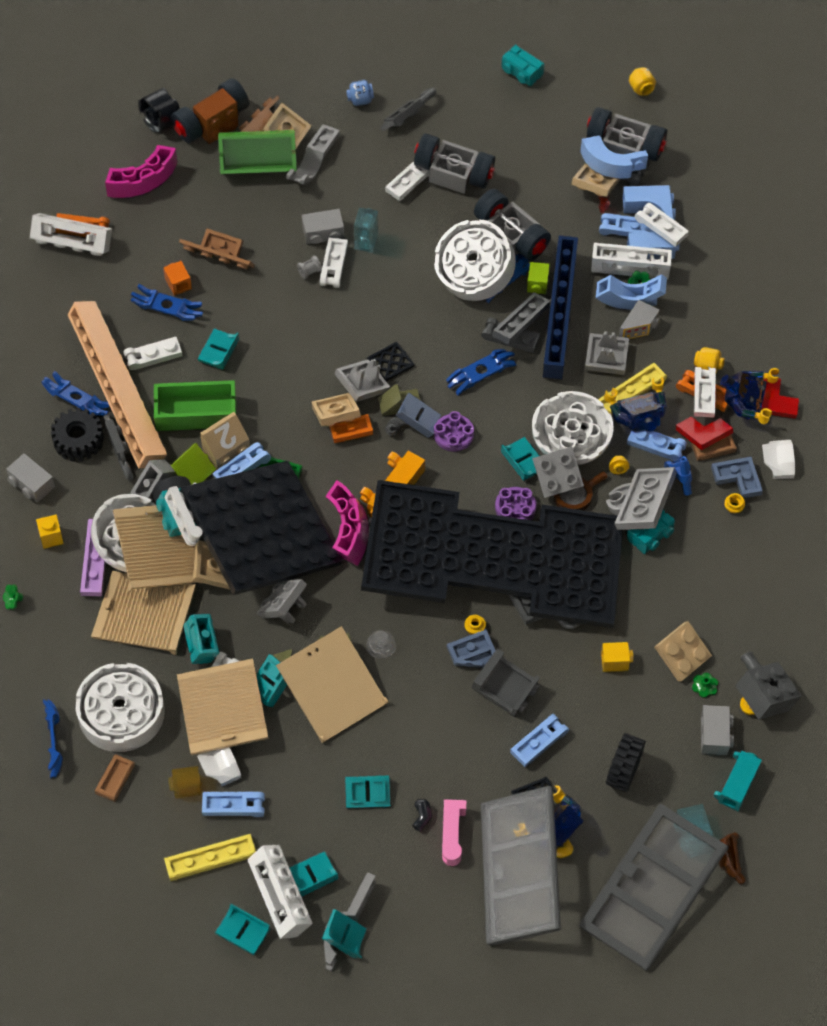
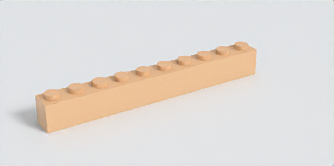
[68,301,167,469]

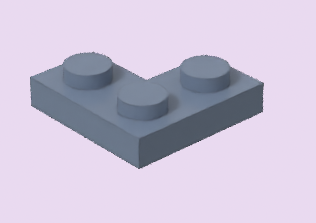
[711,457,763,498]

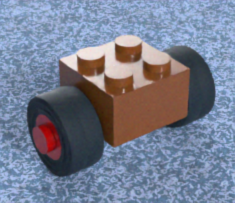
[171,78,249,144]

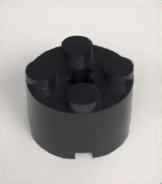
[138,88,180,132]

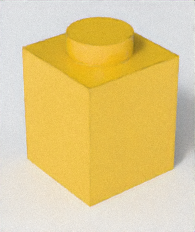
[36,514,64,549]
[601,642,633,672]

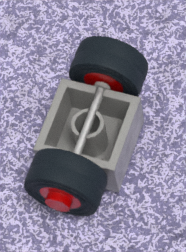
[586,107,667,161]
[414,133,495,194]
[474,189,551,261]

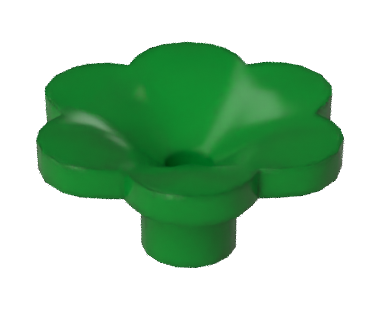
[628,271,651,284]
[3,584,23,609]
[692,673,718,698]

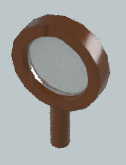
[554,471,608,511]

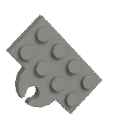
[606,467,677,530]

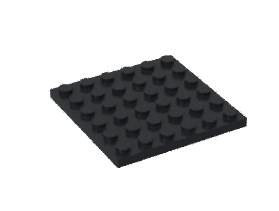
[179,461,343,595]

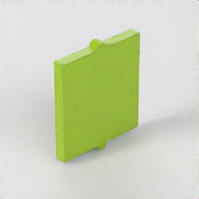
[171,443,216,485]

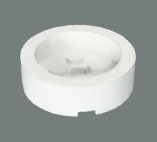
[434,220,516,301]
[75,663,165,752]

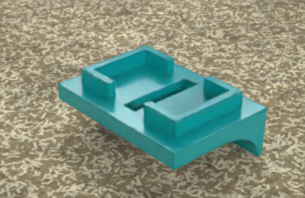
[198,329,240,370]
[501,437,539,481]
[256,654,287,708]
[345,775,390,808]
[289,851,338,897]
[215,904,271,955]
[322,909,367,958]

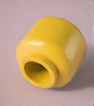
[629,68,656,95]
[694,347,725,374]

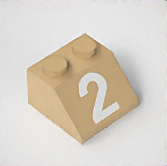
[200,412,250,470]

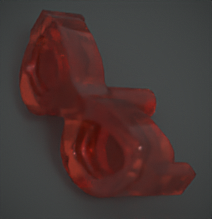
[598,195,610,213]

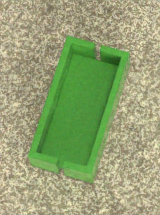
[218,130,297,174]
[154,380,237,431]

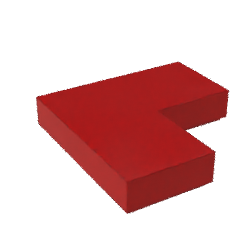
[756,379,799,419]
[676,416,733,450]

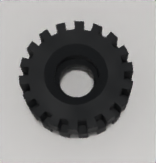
[51,408,104,462]
[606,733,646,792]

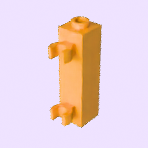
[360,450,425,518]

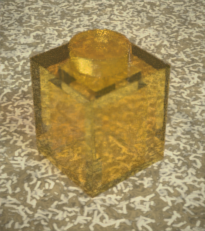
[168,766,202,798]

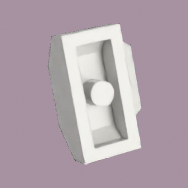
[762,440,795,479]
[197,740,241,787]

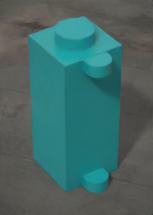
[713,751,762,812]

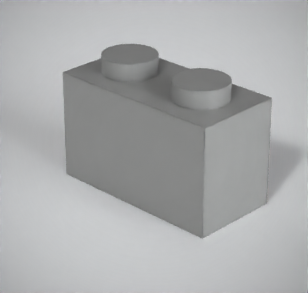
[302,209,344,244]
[6,454,55,503]
[701,705,734,755]

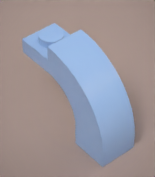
[580,135,648,179]
[596,274,667,310]

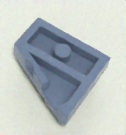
[446,630,495,668]

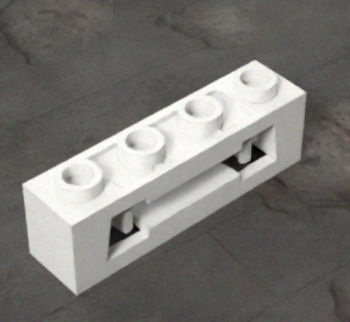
[30,213,112,256]
[591,243,672,279]
[248,845,313,939]

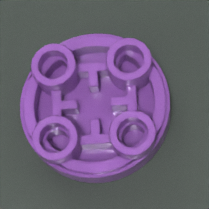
[434,411,474,452]
[495,487,536,520]

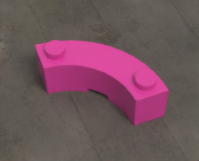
[105,145,178,198]
[325,480,369,566]

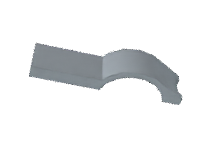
[286,124,340,185]
[324,872,376,972]

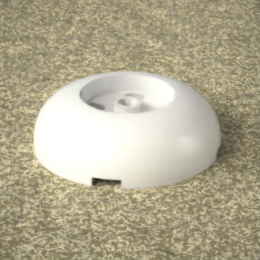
[532,391,614,465]
[91,494,156,572]

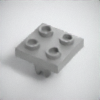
[585,331,629,375]
[335,359,390,402]
[532,446,584,498]
[257,579,307,624]

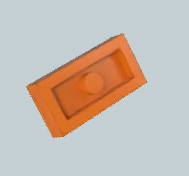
[329,414,373,443]

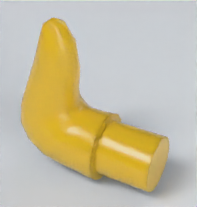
[556,834,574,858]

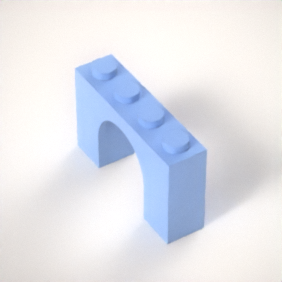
[622,185,679,259]

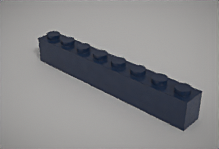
[543,235,578,379]

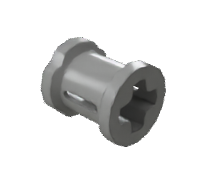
[297,256,322,279]

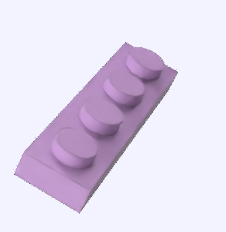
[80,519,106,597]

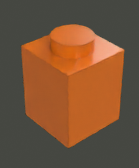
[163,261,192,296]

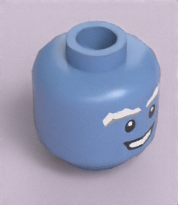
[346,80,374,106]

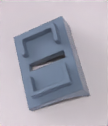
[396,393,441,438]

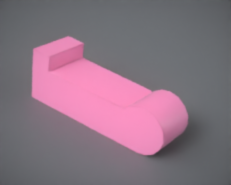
[442,799,466,866]

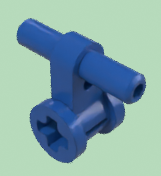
[664,456,692,496]

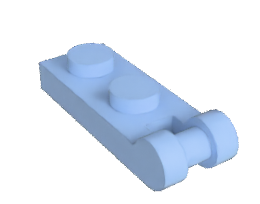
[599,213,653,236]
[627,424,687,461]
[212,442,271,479]
[510,714,569,767]
[202,792,265,817]

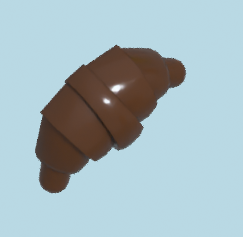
[719,832,746,884]

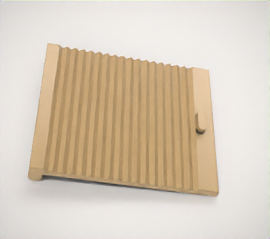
[113,506,203,591]
[91,571,197,655]
[276,626,388,743]
[177,659,269,755]

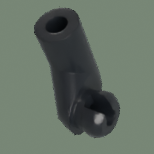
[412,799,432,832]

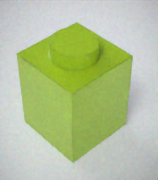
[527,262,549,294]

